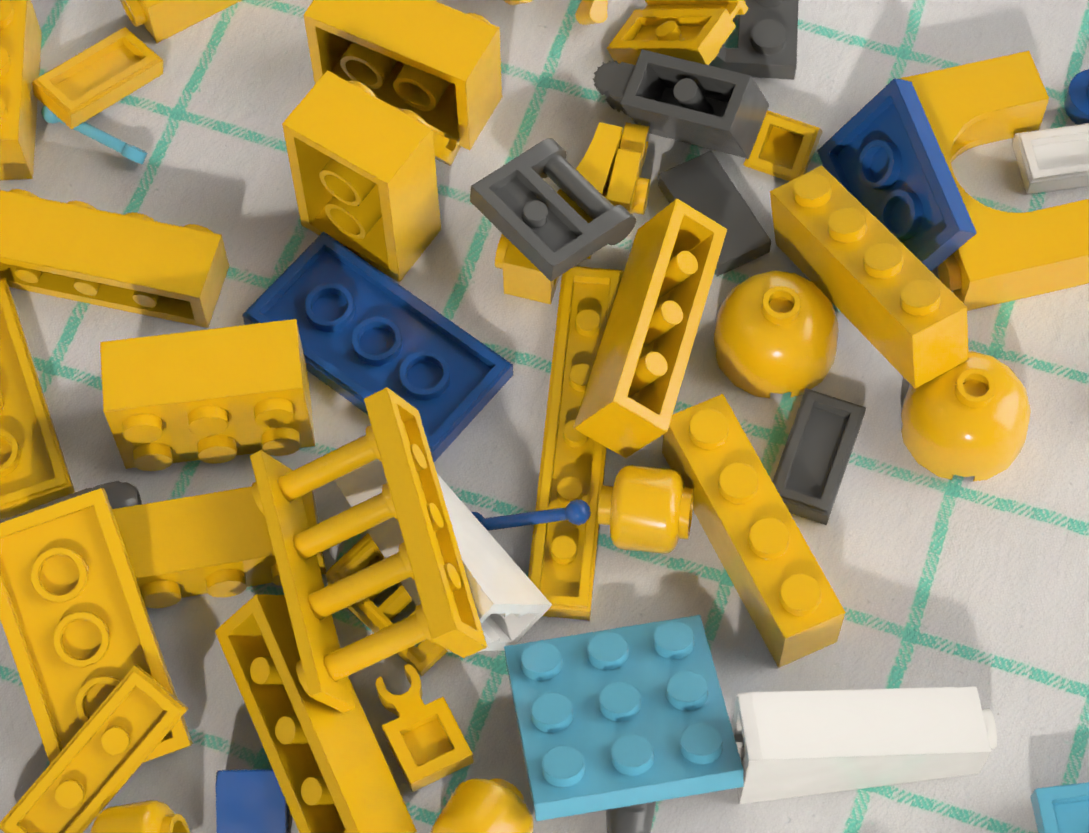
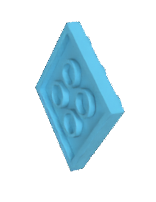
[504,615,744,821]

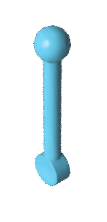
[41,105,148,164]

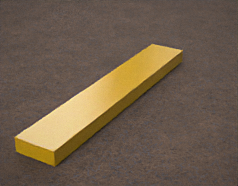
[528,266,624,620]

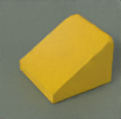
[743,110,823,181]

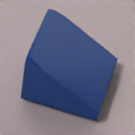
[216,769,289,833]

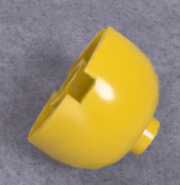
[713,271,839,398]
[901,351,1031,481]

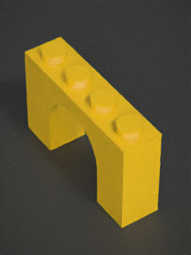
[899,51,1089,311]

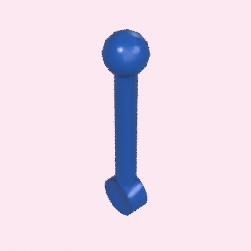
[471,499,591,531]

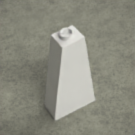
[334,459,552,652]
[731,687,997,805]

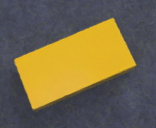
[32,27,163,130]

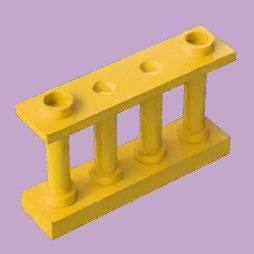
[250,387,487,713]

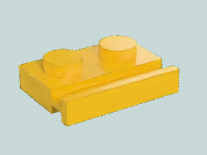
[607,0,748,65]

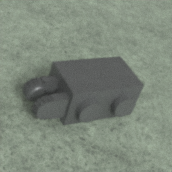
[593,49,769,159]

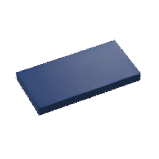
[242,231,513,462]

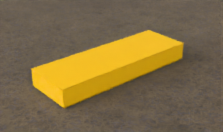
[0,665,189,833]

